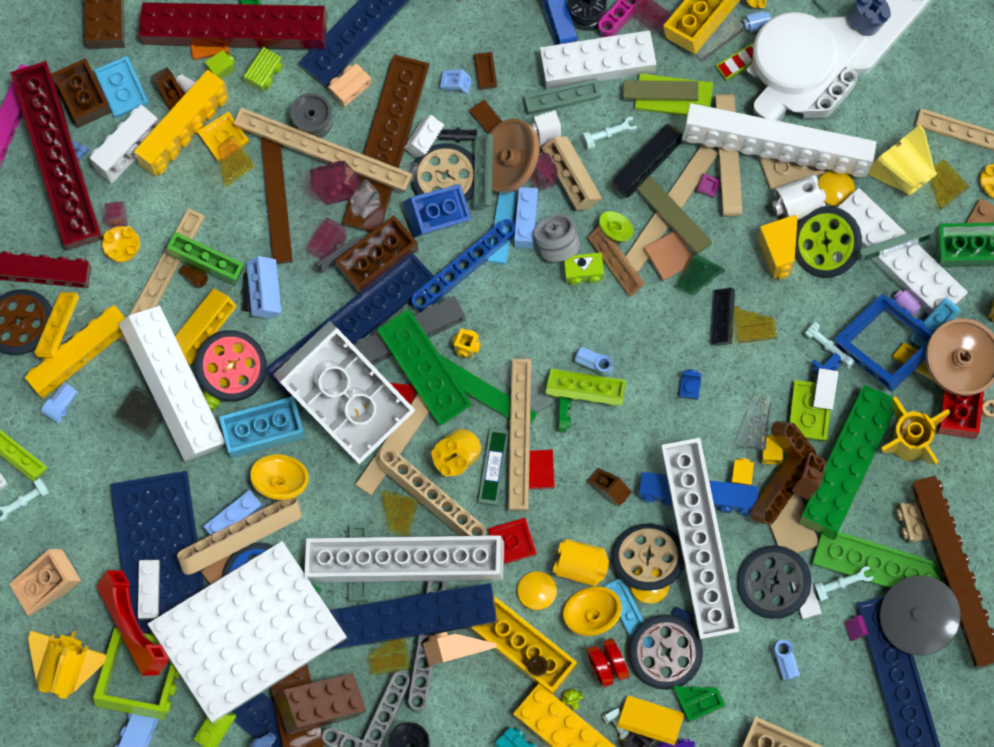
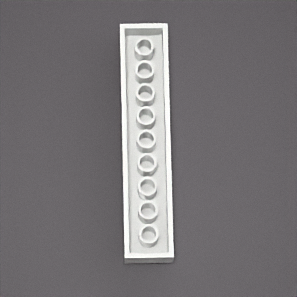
[682,103,876,177]
[661,438,739,640]
[304,536,504,582]

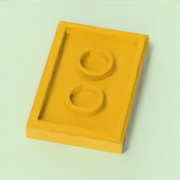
[617,695,685,745]

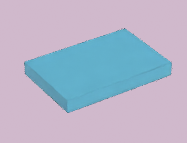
[94,56,149,119]

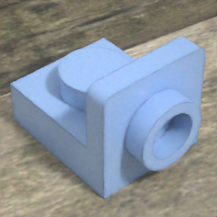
[440,69,471,93]

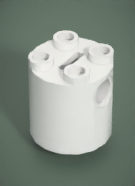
[772,174,826,220]

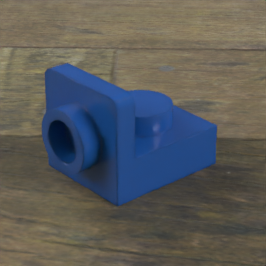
[679,369,702,400]

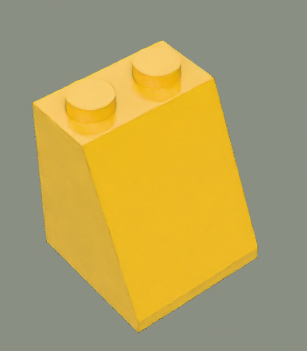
[758,215,797,280]

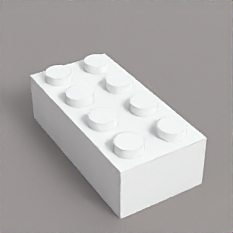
[90,105,159,184]

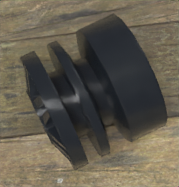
[568,0,607,31]
[388,722,430,747]

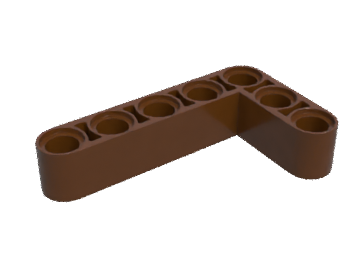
[750,421,817,525]

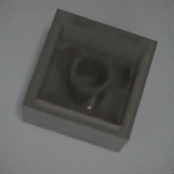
[115,385,164,441]

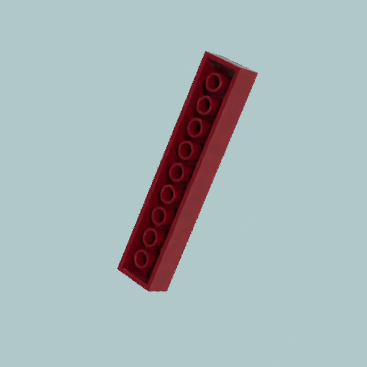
[139,2,328,49]
[10,61,103,250]

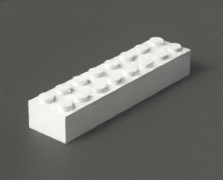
[831,188,968,316]
[119,306,226,462]

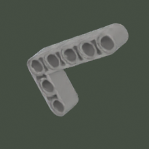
[322,671,410,747]

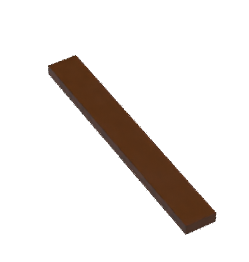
[261,137,293,265]

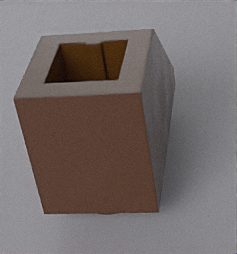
[792,452,827,500]

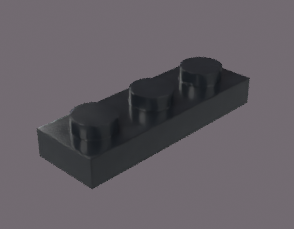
[712,287,735,346]

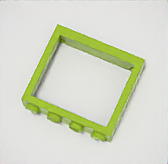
[93,628,180,720]

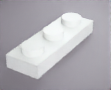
[138,560,160,620]

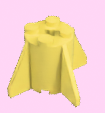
[868,125,937,196]

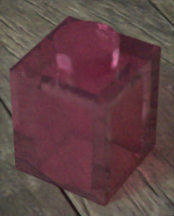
[105,201,128,228]

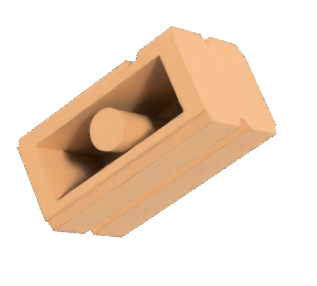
[329,63,372,108]

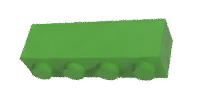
[167,231,244,286]

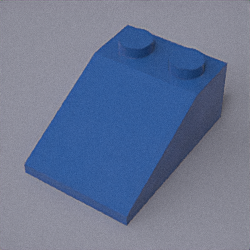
[403,184,472,238]

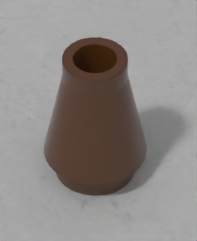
[179,264,208,288]

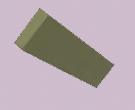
[623,80,698,101]

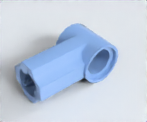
[575,347,613,377]
[41,383,78,423]
[773,640,800,681]

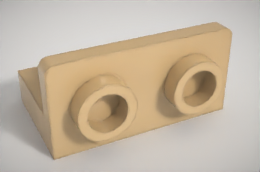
[896,502,929,544]

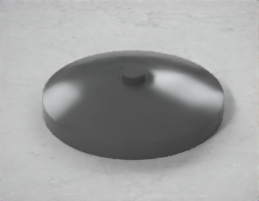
[880,576,961,656]

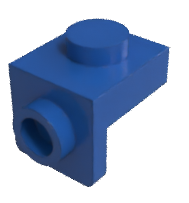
[811,352,841,376]

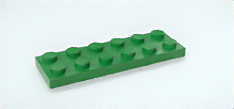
[377,309,473,426]

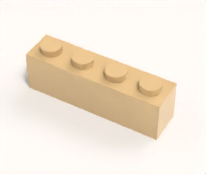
[542,136,602,210]

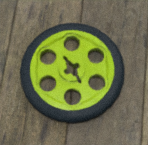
[795,206,862,278]

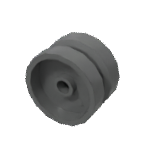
[291,93,333,138]

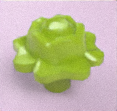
[561,689,584,710]

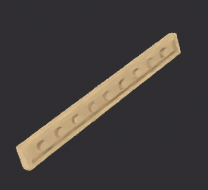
[233,108,413,193]

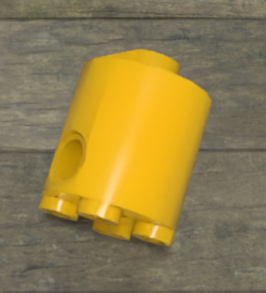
[431,429,481,477]
[553,539,609,586]

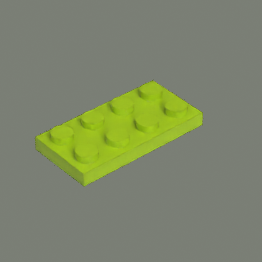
[546,369,627,406]

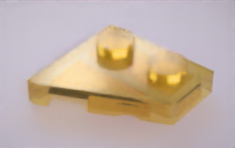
[218,135,255,187]
[931,159,969,210]
[734,306,777,344]
[382,490,419,537]
[369,638,411,676]

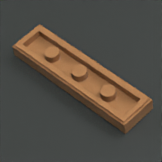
[587,225,645,297]

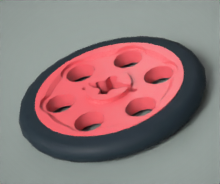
[195,330,267,402]

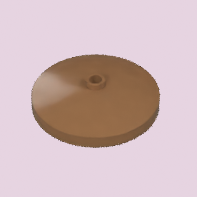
[489,119,539,193]
[925,318,994,396]

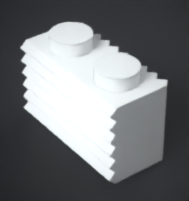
[531,110,561,146]
[404,115,444,158]

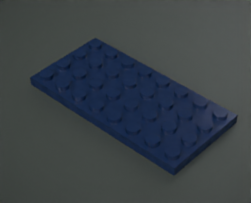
[110,471,205,633]

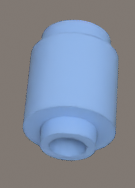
[743,11,771,33]

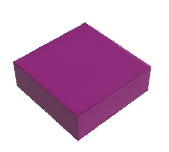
[696,173,720,198]
[845,615,868,641]

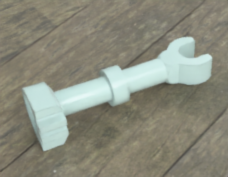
[582,117,637,150]
[805,322,855,369]
[0,478,49,522]
[815,566,873,601]
[603,708,631,742]

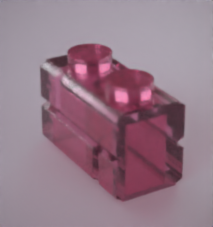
[633,0,673,34]
[532,153,558,191]
[306,217,347,260]

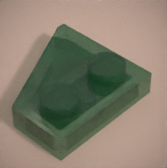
[676,253,725,295]

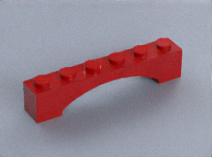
[96,570,169,676]

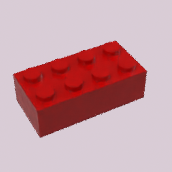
[937,358,984,439]

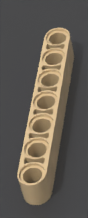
[715,94,742,216]
[378,448,486,536]
[177,497,302,575]

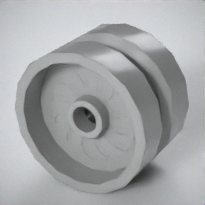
[534,214,581,262]

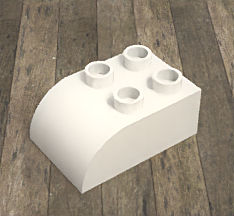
[273,321,415,464]

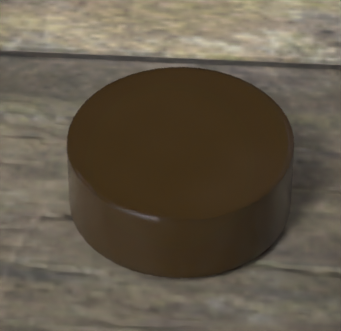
[528,656,548,677]

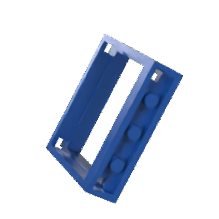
[834,293,934,392]

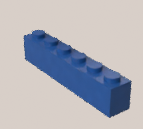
[639,472,758,516]

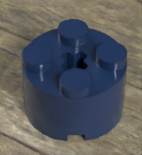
[847,0,891,36]

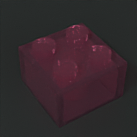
[310,160,361,205]

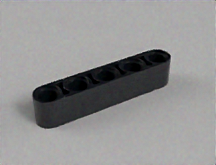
[611,124,683,198]

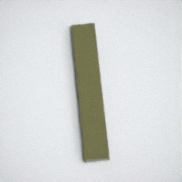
[637,176,712,255]

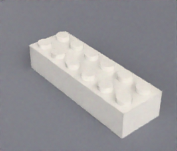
[540,30,656,90]

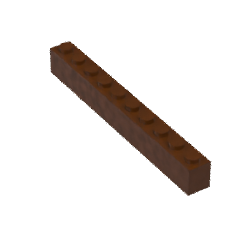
[911,475,994,671]

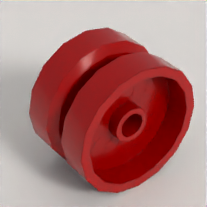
[586,637,629,689]

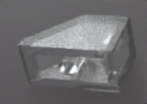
[350,179,381,219]

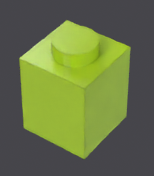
[205,50,236,80]

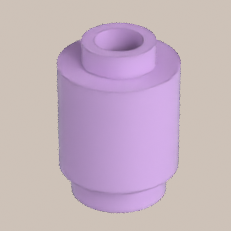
[894,289,922,317]

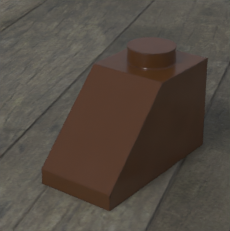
[151,67,184,111]
[586,468,632,507]

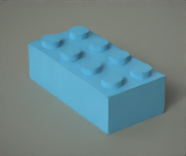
[219,396,305,458]

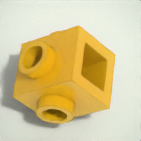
[452,328,481,358]

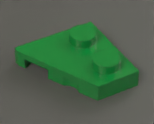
[673,685,725,723]

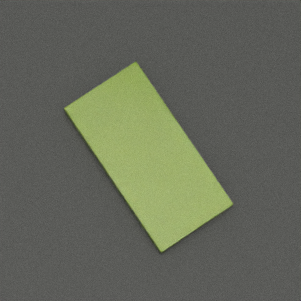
[635,73,713,116]

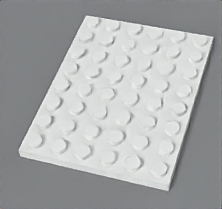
[148,541,347,724]

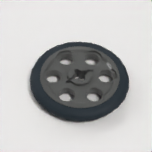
[737,545,812,619]

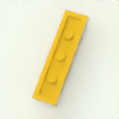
[34,292,79,358]

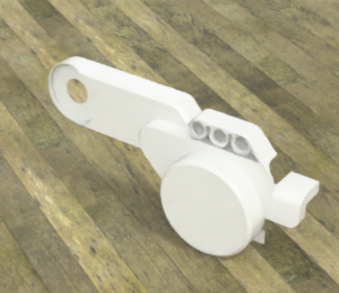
[747,0,932,121]

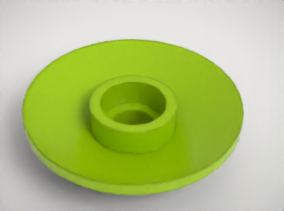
[599,211,634,242]

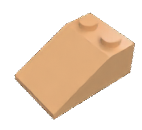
[9,549,81,616]
[423,632,497,666]

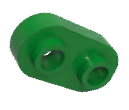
[559,396,571,432]

